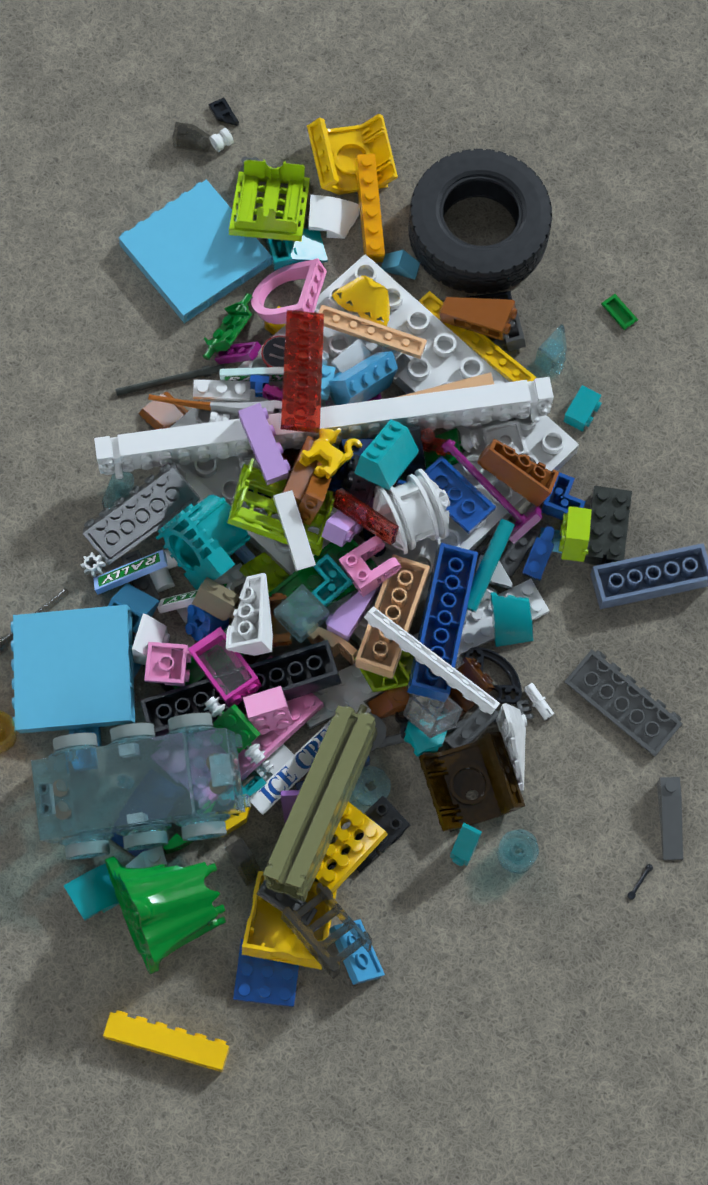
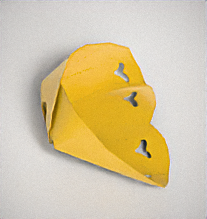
[332,275,390,326]

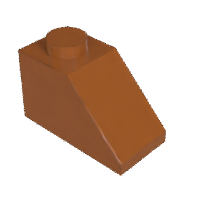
[368,686,412,719]

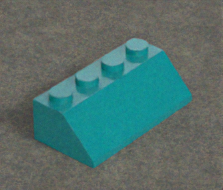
[354,419,419,491]

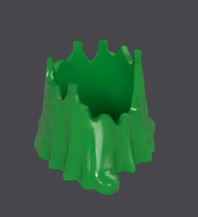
[105,856,226,974]

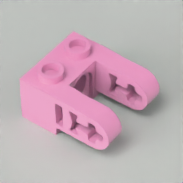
[339,536,401,597]

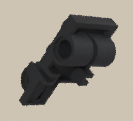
[348,796,411,873]

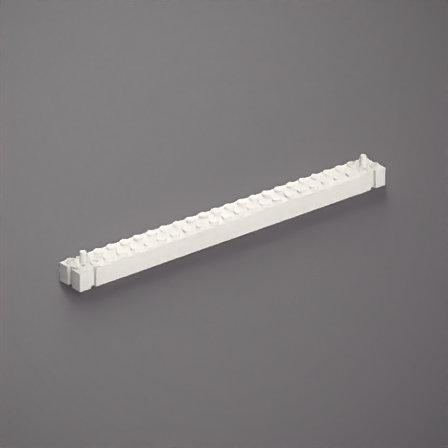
[94,377,554,479]

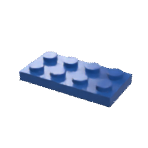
[424,456,496,534]

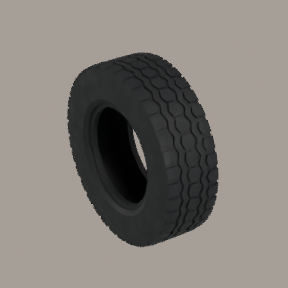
[408,149,552,294]

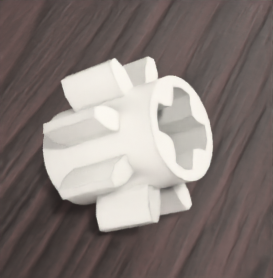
[80,552,106,577]

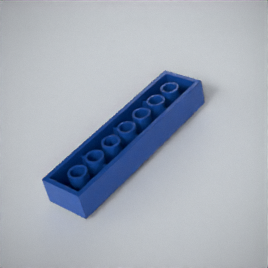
[407,543,478,702]

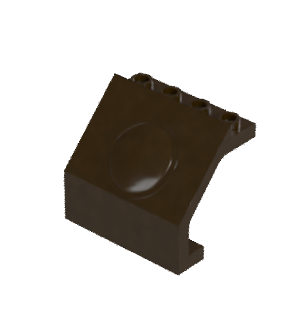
[418,732,525,832]

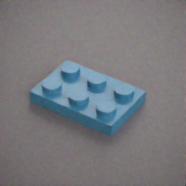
[329,919,385,985]

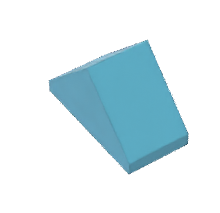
[381,250,420,279]

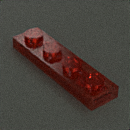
[333,488,399,545]

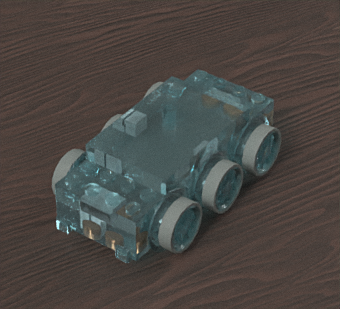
[31,713,251,860]

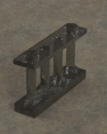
[281,883,372,979]

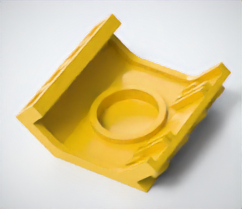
[307,114,398,195]

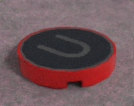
[261,336,299,367]

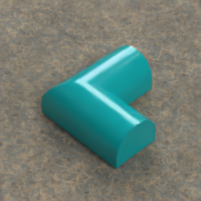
[311,553,353,608]

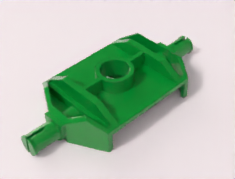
[203,293,253,360]

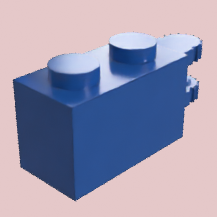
[522,527,555,581]

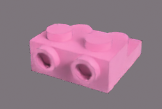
[145,642,192,686]

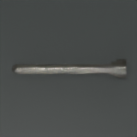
[0,589,69,654]

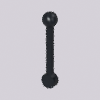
[627,864,653,900]

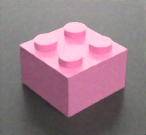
[243,686,293,735]

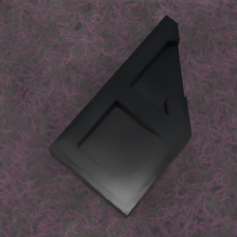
[208,97,239,126]

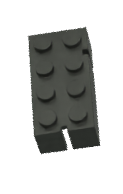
[583,486,632,565]

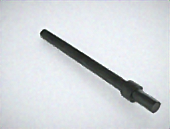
[115,364,225,396]

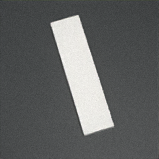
[273,490,316,571]

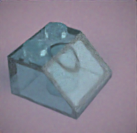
[534,324,567,378]

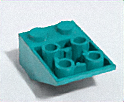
[266,228,328,271]

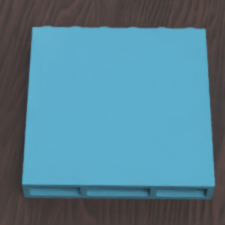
[119,179,272,323]
[10,605,135,733]

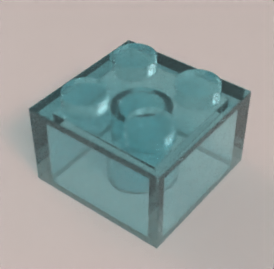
[274,584,330,643]

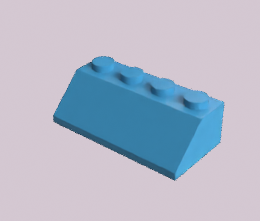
[329,351,398,405]

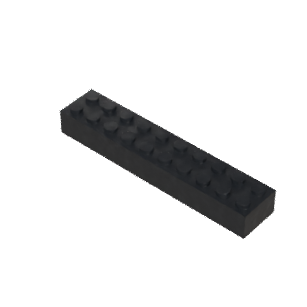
[141,640,342,743]

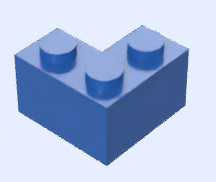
[541,472,586,520]

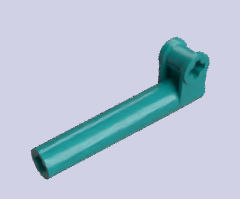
[467,519,515,613]

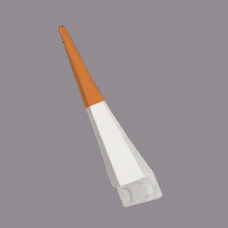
[148,394,300,416]

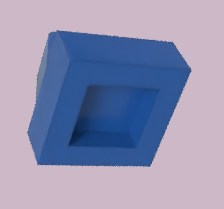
[250,375,270,397]

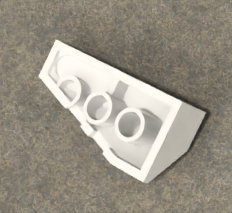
[226,573,273,656]

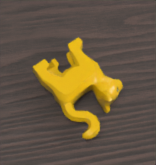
[299,428,362,479]

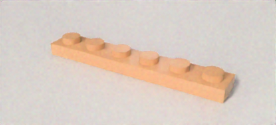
[315,305,427,359]

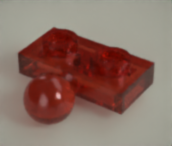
[420,428,453,456]

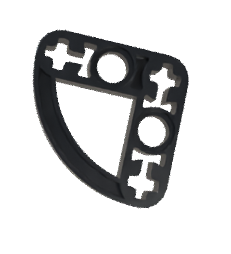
[466,647,522,705]

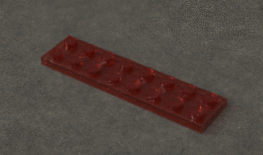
[280,310,324,433]

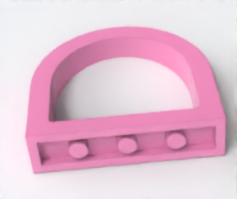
[251,258,327,324]

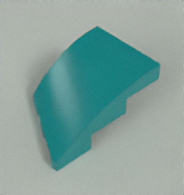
[491,592,533,647]
[63,864,119,921]

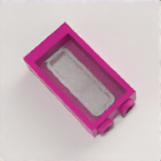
[188,627,262,708]

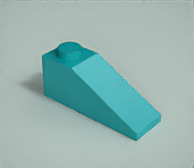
[450,823,482,866]

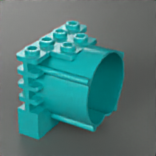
[155,495,251,590]

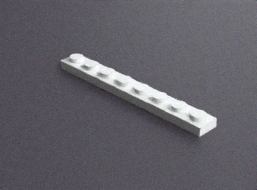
[364,607,500,715]

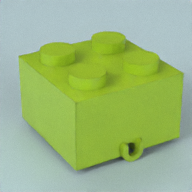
[558,506,592,562]

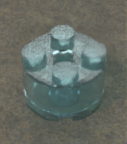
[497,829,539,874]

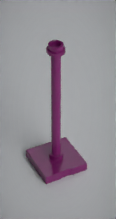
[442,439,542,544]

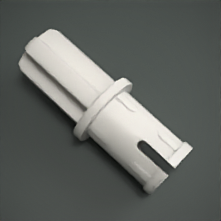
[524,683,555,721]

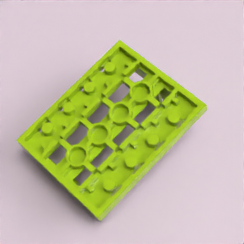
[229,159,310,242]
[227,458,335,556]

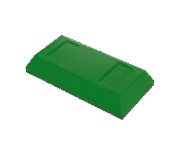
[601,294,638,330]

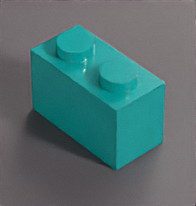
[563,385,602,432]

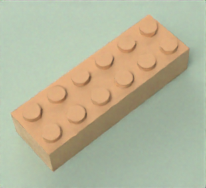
[355,554,430,679]

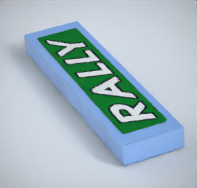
[93,549,168,594]

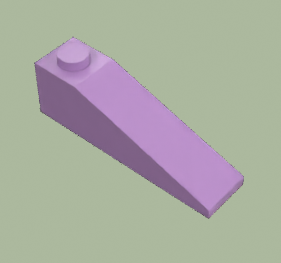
[326,582,383,642]

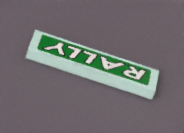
[220,366,295,382]

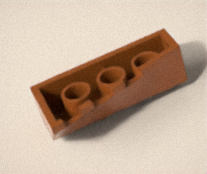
[477,439,559,507]

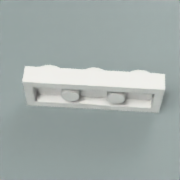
[193,380,250,402]

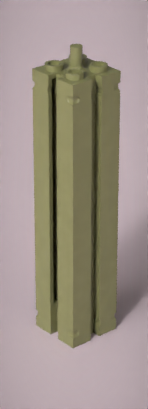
[263,704,378,902]

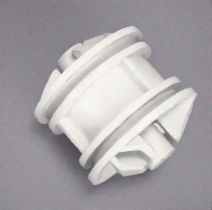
[372,469,450,555]

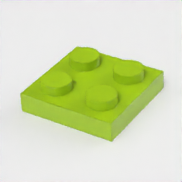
[239,552,289,593]

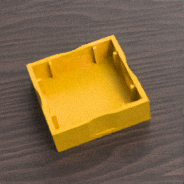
[242,871,337,970]

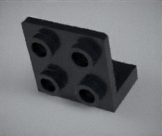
[341,455,376,511]

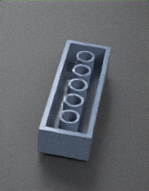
[590,543,708,609]

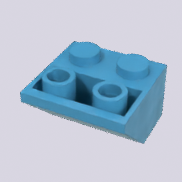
[108,583,160,633]

